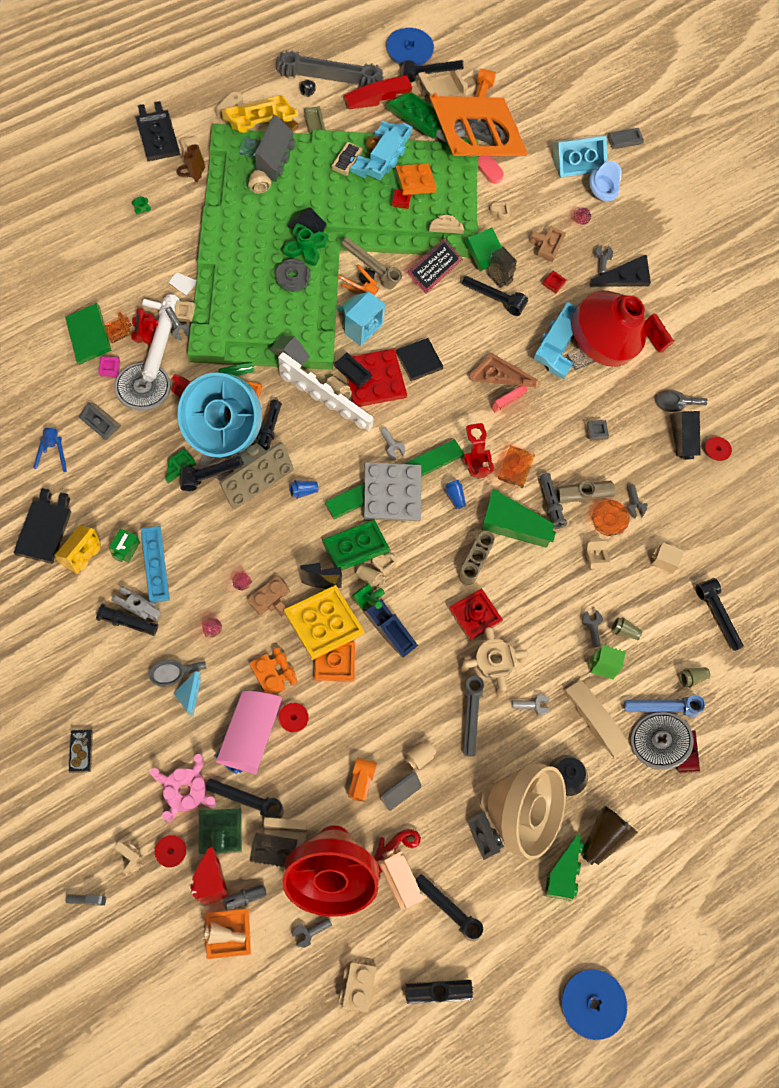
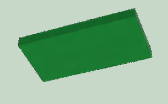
[386,92,442,139]

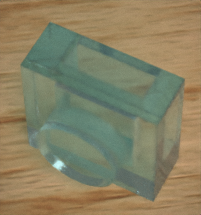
[240,137,261,158]

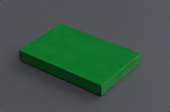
[65,303,112,365]
[322,519,390,571]

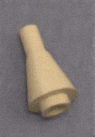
[204,921,246,944]

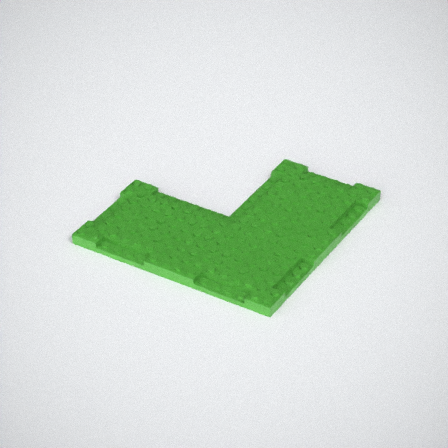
[188,124,478,370]

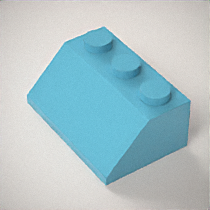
[552,135,607,177]

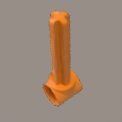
[475,68,496,120]

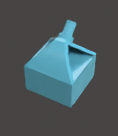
[337,292,385,346]

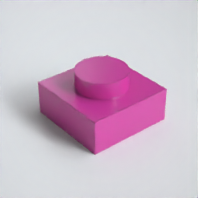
[98,357,120,377]

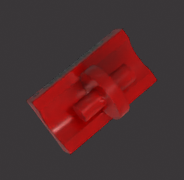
[131,308,159,345]

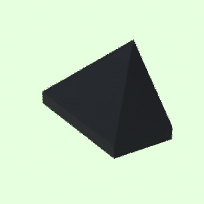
[288,207,327,234]

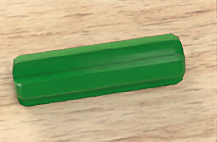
[218,362,254,376]

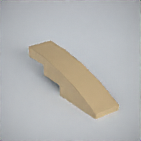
[565,680,631,759]

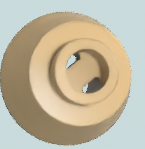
[248,170,272,194]

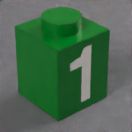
[109,529,140,563]

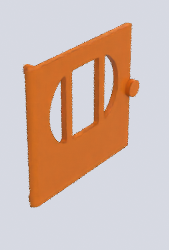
[429,92,528,156]

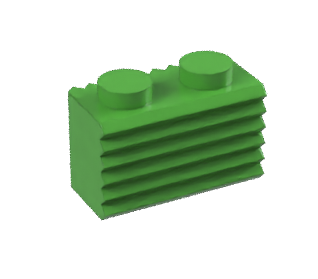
[589,645,626,679]

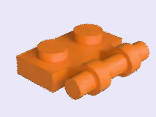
[249,647,298,695]

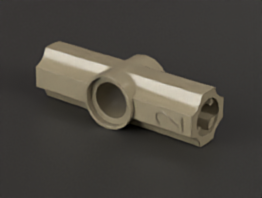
[556,480,615,504]

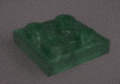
[199,808,242,855]

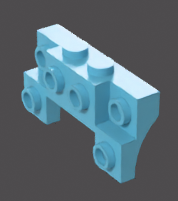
[350,120,413,181]
[534,302,577,379]

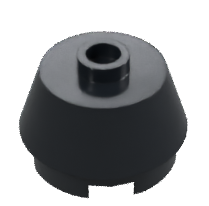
[550,755,588,796]

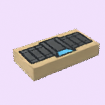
[332,142,362,176]

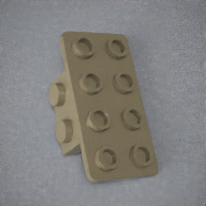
[220,442,294,509]

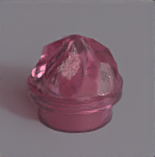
[574,207,591,225]
[232,570,253,591]
[202,618,222,638]

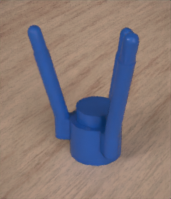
[34,428,67,472]

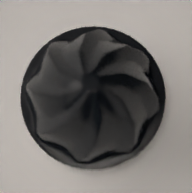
[300,79,316,97]
[359,268,375,284]

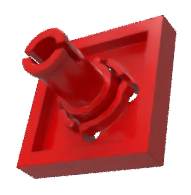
[449,588,503,641]

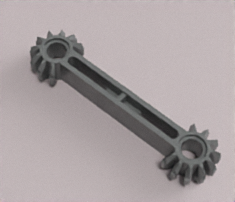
[277,50,383,87]

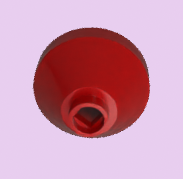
[572,290,647,367]
[282,825,379,917]

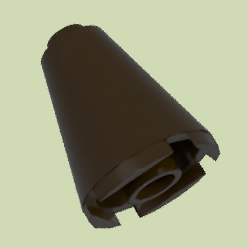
[582,806,638,865]

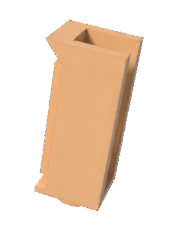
[378,849,427,909]

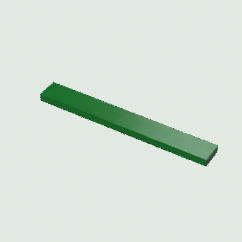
[325,439,464,520]

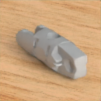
[111,586,161,622]

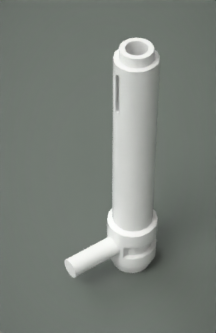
[142,294,180,382]

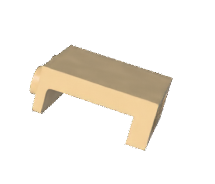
[417,70,468,106]

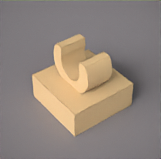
[175,301,195,322]

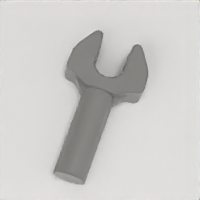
[381,427,405,460]
[512,694,550,716]

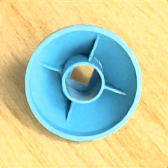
[177,373,262,457]

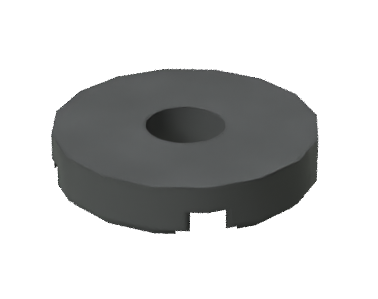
[275,259,311,292]

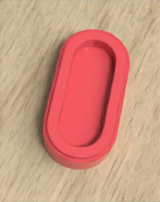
[478,156,504,184]

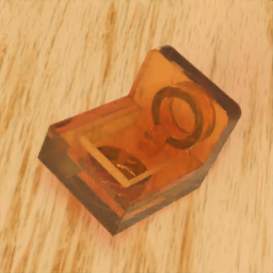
[105,312,132,343]

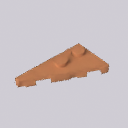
[469,353,539,387]

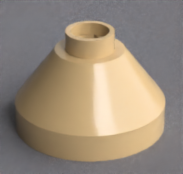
[481,763,566,859]

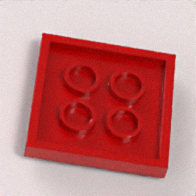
[346,348,407,407]

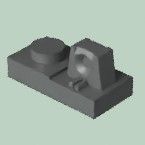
[467,812,504,860]

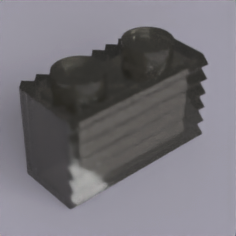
[487,247,517,288]
[250,833,298,868]

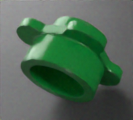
[132,196,151,214]

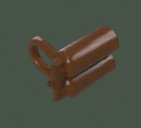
[176,144,205,182]

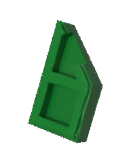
[166,449,196,484]

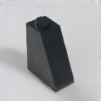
[670,411,701,460]

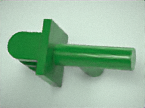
[351,583,385,610]

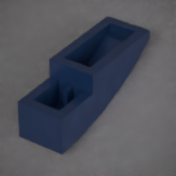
[363,599,418,658]

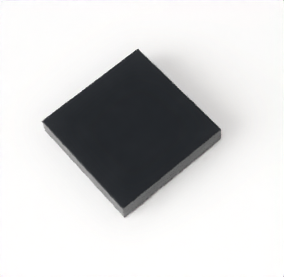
[396,338,444,381]

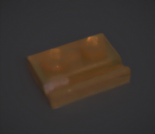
[498,445,535,488]

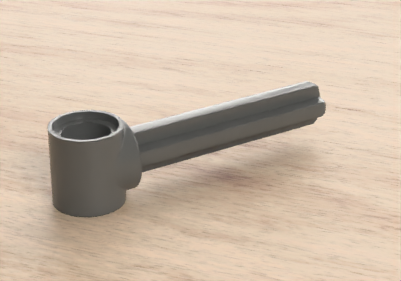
[463,676,484,757]

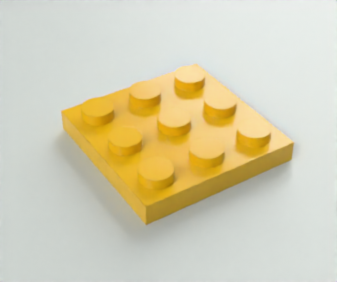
[284,585,364,660]

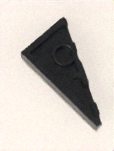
[590,255,651,287]

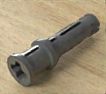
[540,473,567,529]

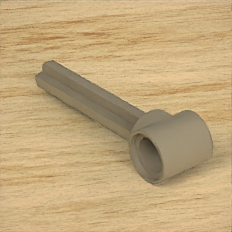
[341,237,402,290]

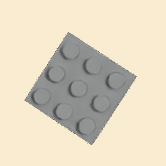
[364,463,421,522]

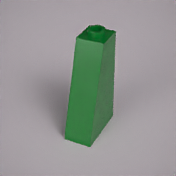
[481,489,556,548]

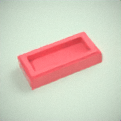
[492,386,528,413]

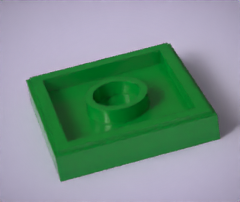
[465,227,507,271]

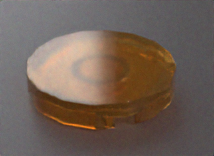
[592,500,630,536]

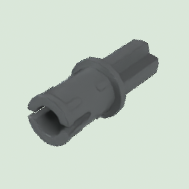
[223,885,266,911]

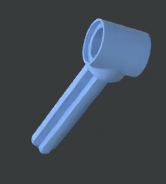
[624,695,705,718]

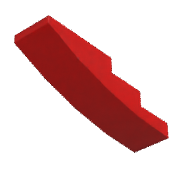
[344,76,413,109]

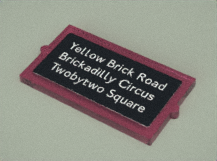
[407,238,463,294]

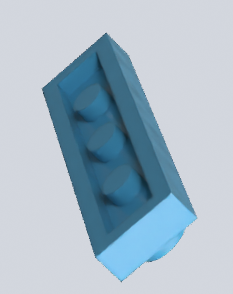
[141,526,170,603]

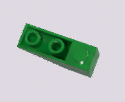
[545,834,583,901]

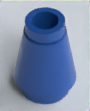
[290,480,319,499]
[445,480,466,509]

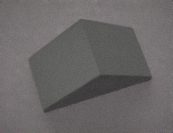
[270,336,310,367]

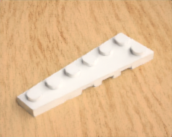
[278,352,374,431]

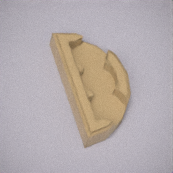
[429,215,464,234]

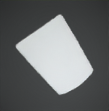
[169,273,197,295]

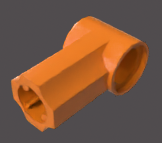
[348,757,377,802]

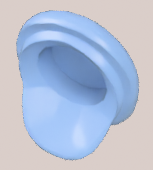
[589,161,622,202]

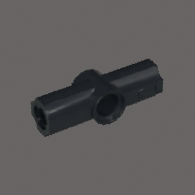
[405,979,473,1004]

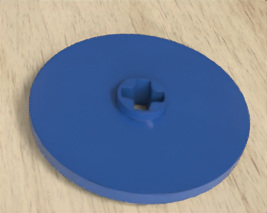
[387,27,434,66]
[561,970,627,1040]

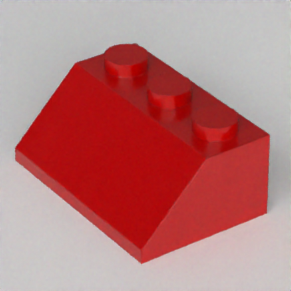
[190,847,229,906]

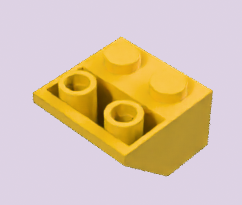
[55,525,101,574]

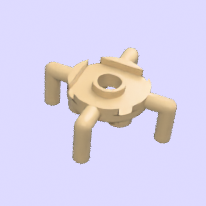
[461,627,529,697]

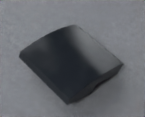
[300,563,342,589]

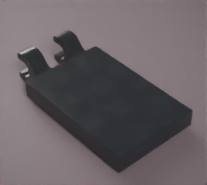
[135,101,180,162]
[14,488,71,564]

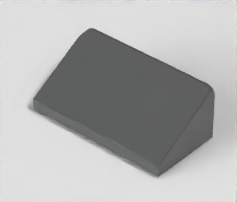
[79,403,121,440]
[380,771,422,811]

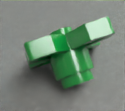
[283,224,329,266]

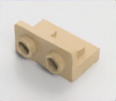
[339,961,377,1013]

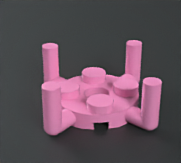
[150,754,216,823]

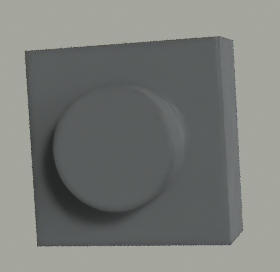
[587,420,609,441]

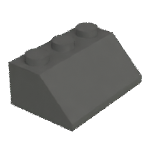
[255,115,296,182]

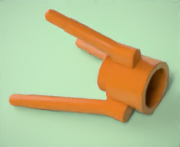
[338,264,379,296]

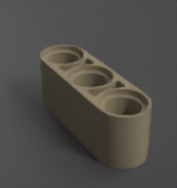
[459,531,495,585]

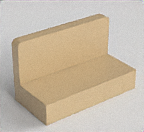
[263,818,307,849]

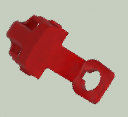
[463,423,494,479]

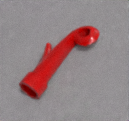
[374,829,421,879]

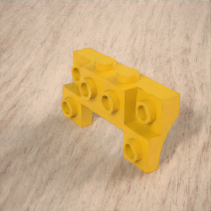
[221,95,298,133]

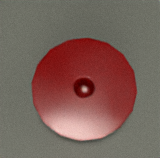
[705,436,732,461]
[279,703,309,733]
[155,835,187,868]

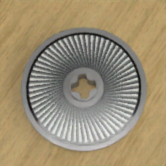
[115,362,171,411]
[631,712,694,770]

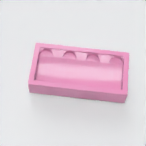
[216,691,282,775]

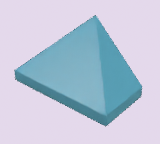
[174,671,201,716]

